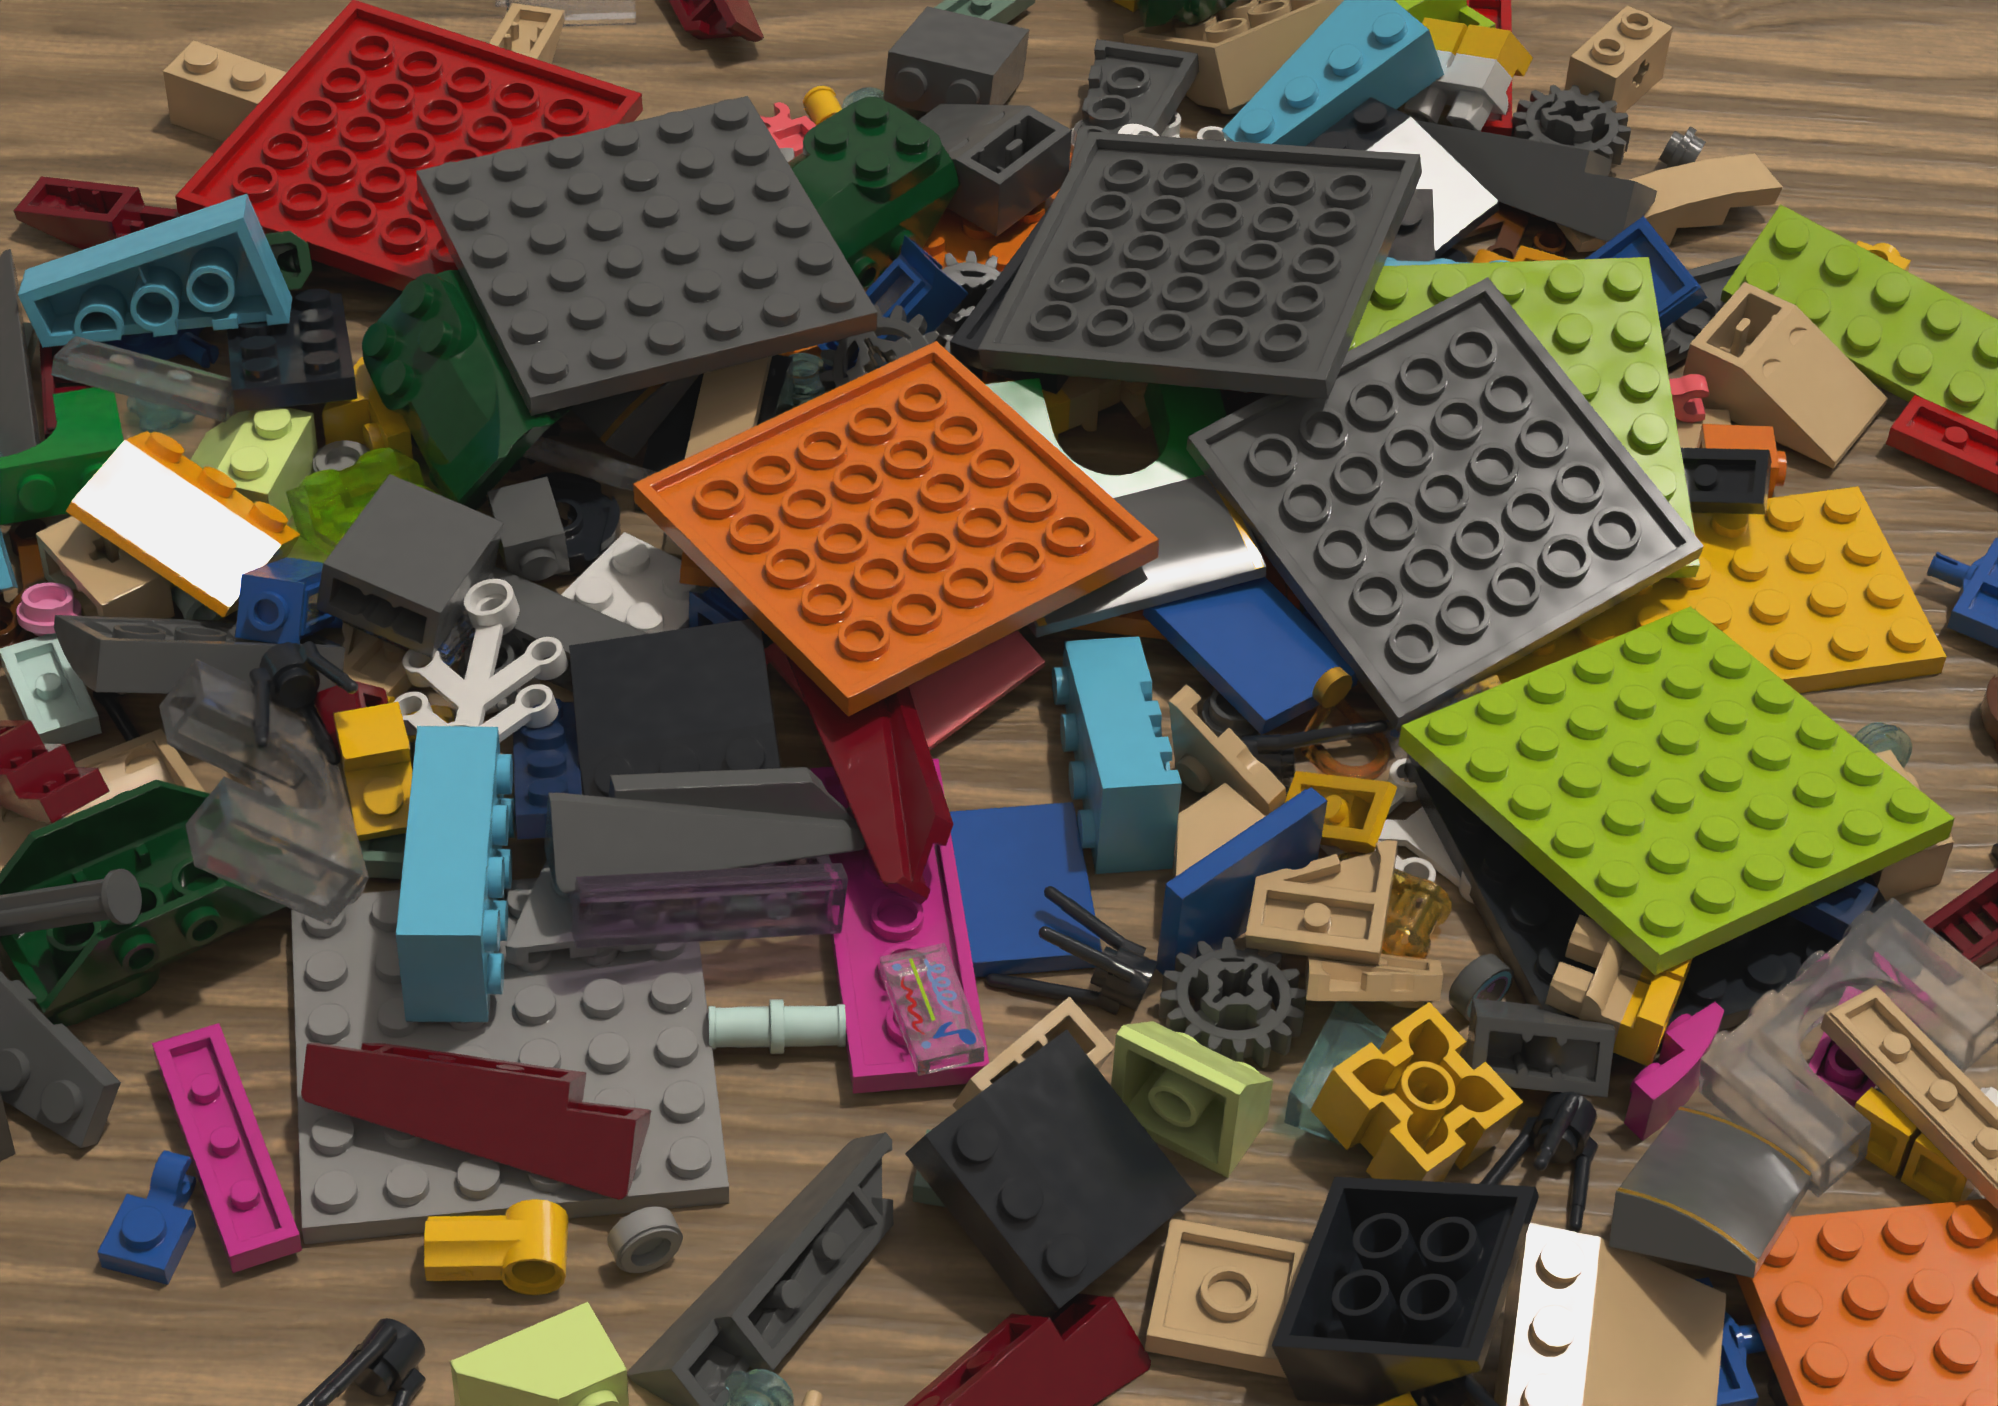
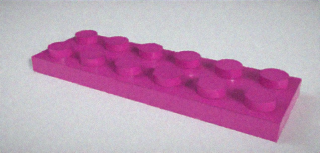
[810,759,989,1094]

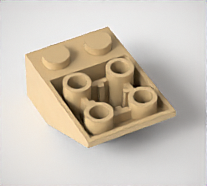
[1683,282,1888,469]

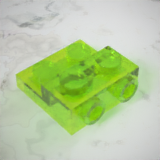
[286,448,442,556]

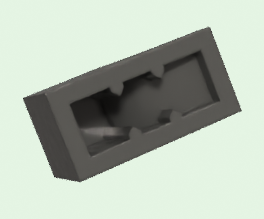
[1465,998,1616,1097]

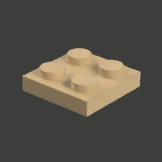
[1145,1218,1309,1378]

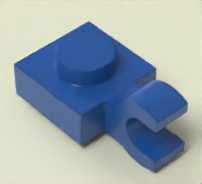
[97,1150,196,1285]

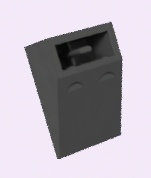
[918,104,1072,237]

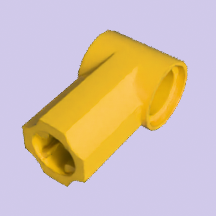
[424,1199,569,1295]

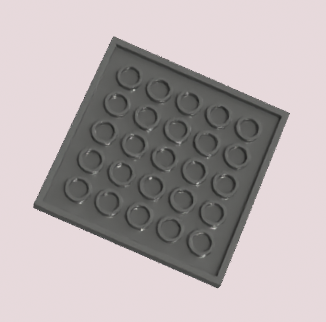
[416,96,878,416]
[978,132,1422,399]
[1186,277,1704,730]

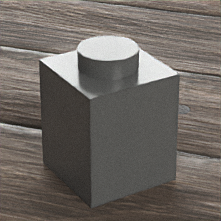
[487,477,570,581]

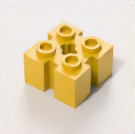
[1311,1002,1523,1182]

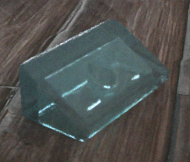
[1284,1001,1388,1146]

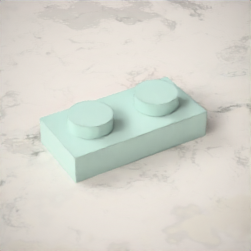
[0,633,102,744]

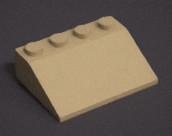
[1123,0,1344,114]
[1494,1223,1726,1406]

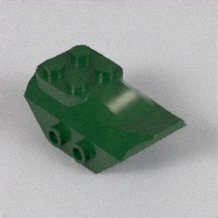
[788,97,960,292]
[362,270,574,510]
[0,780,311,1027]

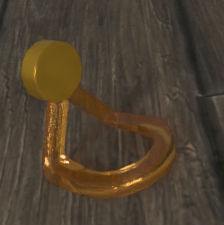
[1299,667,1391,780]

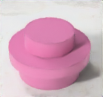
[16,582,82,637]

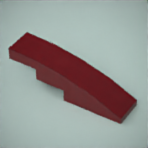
[14,176,183,250]
[0,720,110,824]

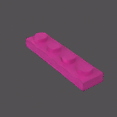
[152,1023,302,1273]

